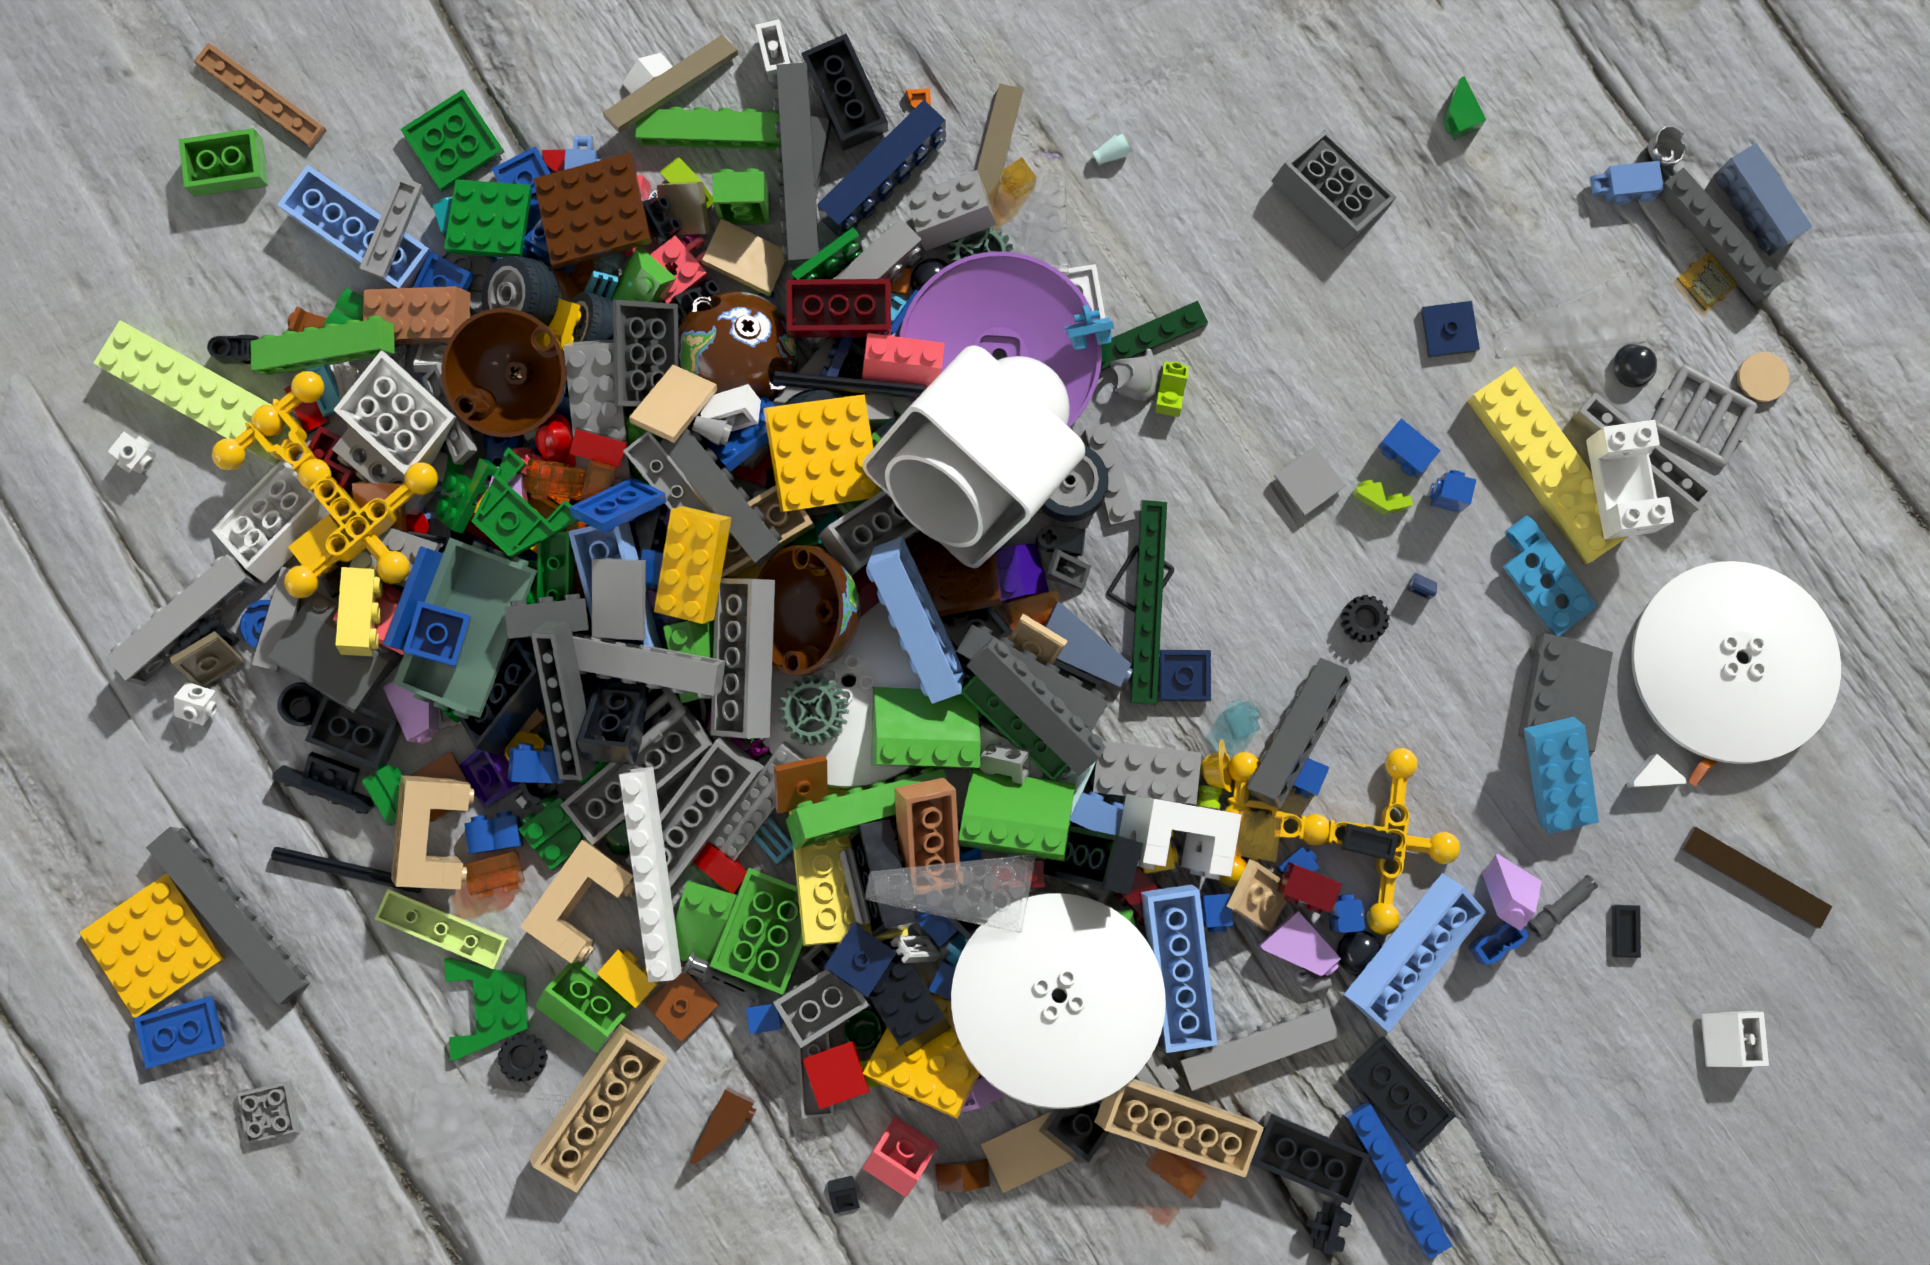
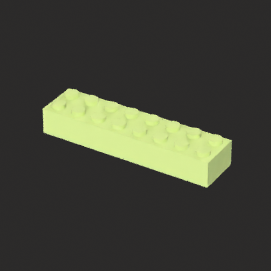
[94,320,301,466]

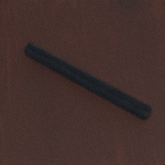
[773,371,927,399]
[271,847,422,893]

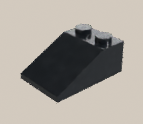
[577,678,649,765]

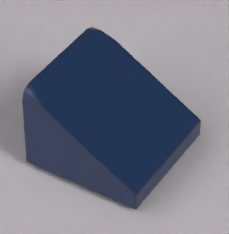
[1407,573,1437,600]

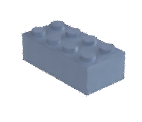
[1714,143,1813,257]

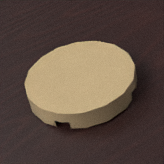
[1737,352,1790,403]

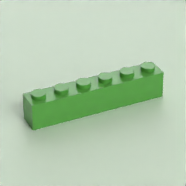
[636,106,781,150]
[251,316,395,375]

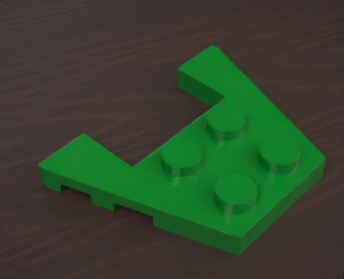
[472,447,579,558]
[436,451,497,533]
[444,958,529,1061]

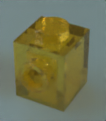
[1000,157,1036,200]

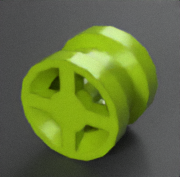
[1194,785,1223,810]

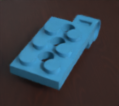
[1502,515,1597,636]

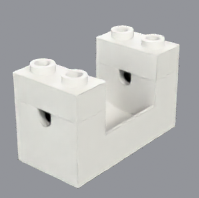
[1586,420,1674,540]
[1119,794,1242,880]

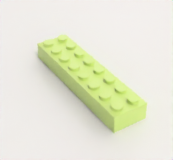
[375,889,510,969]

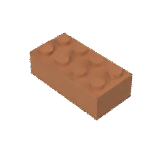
[363,286,471,345]
[894,778,961,897]

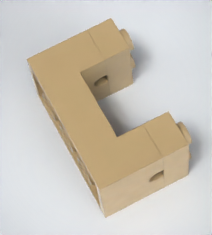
[391,775,474,890]
[520,840,635,964]

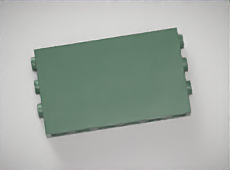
[393,538,537,719]

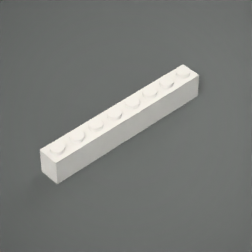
[619,767,682,982]

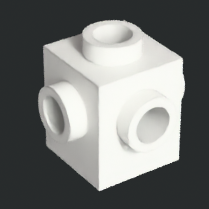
[108,432,157,474]
[174,682,218,725]

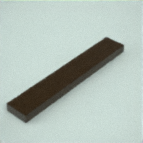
[1681,827,1833,929]

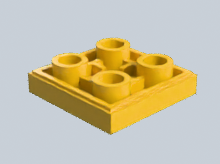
[544,299,581,350]

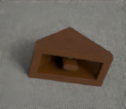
[935,1159,990,1192]

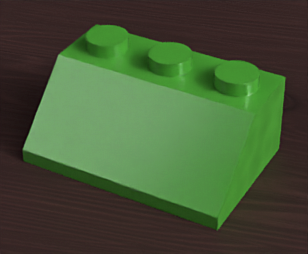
[611,247,677,303]
[661,619,714,703]
[535,962,634,1054]

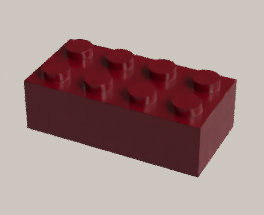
[787,279,891,338]

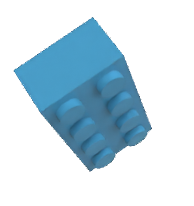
[1524,717,1599,834]

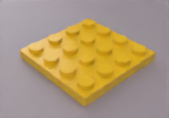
[763,394,881,512]
[79,873,226,1018]
[863,989,980,1119]

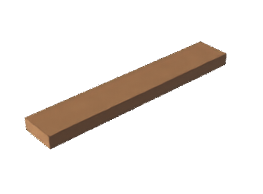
[193,43,327,150]

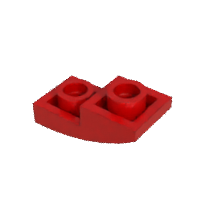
[693,841,747,894]

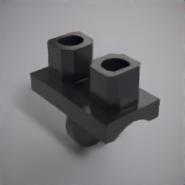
[643,196,682,245]
[672,280,720,318]
[515,782,559,810]
[1306,1201,1352,1255]

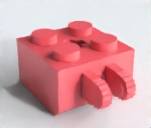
[650,235,709,304]

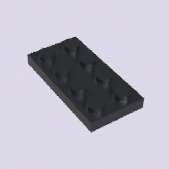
[1345,1036,1456,1152]

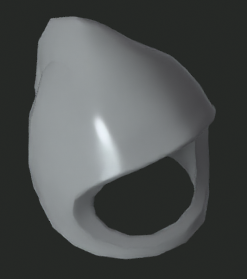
[1109,349,1158,401]

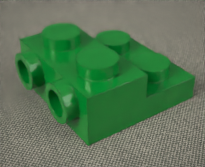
[518,797,588,871]

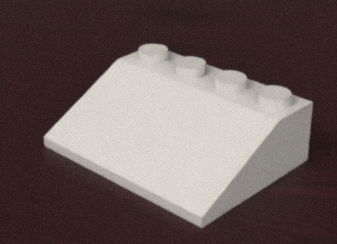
[334,350,456,475]
[211,459,331,583]

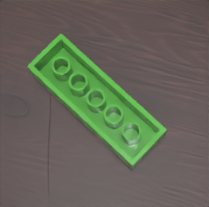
[786,768,947,850]

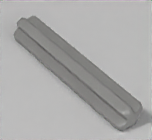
[839,848,871,926]

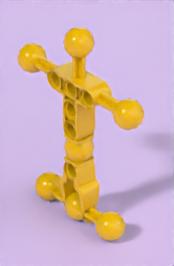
[211,371,438,598]
[1218,748,1460,935]

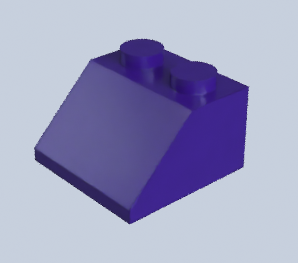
[997,543,1049,605]
[459,749,522,809]

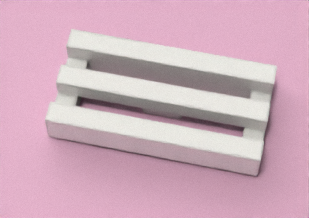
[890,936,941,963]

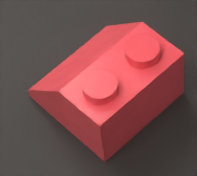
[862,1116,938,1197]

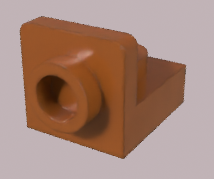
[288,307,327,332]

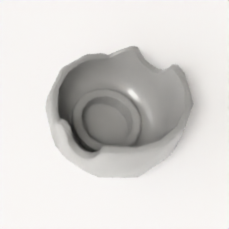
[1648,125,1687,167]

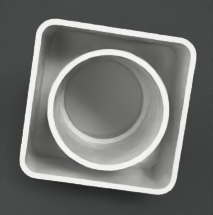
[862,346,1085,568]

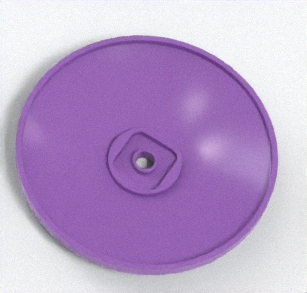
[899,252,1102,428]

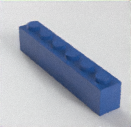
[1343,1102,1453,1259]

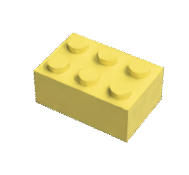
[336,567,383,656]

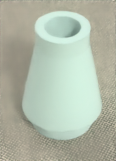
[1092,134,1131,166]

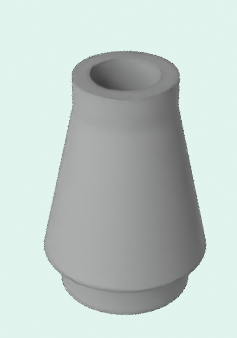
[692,416,733,446]

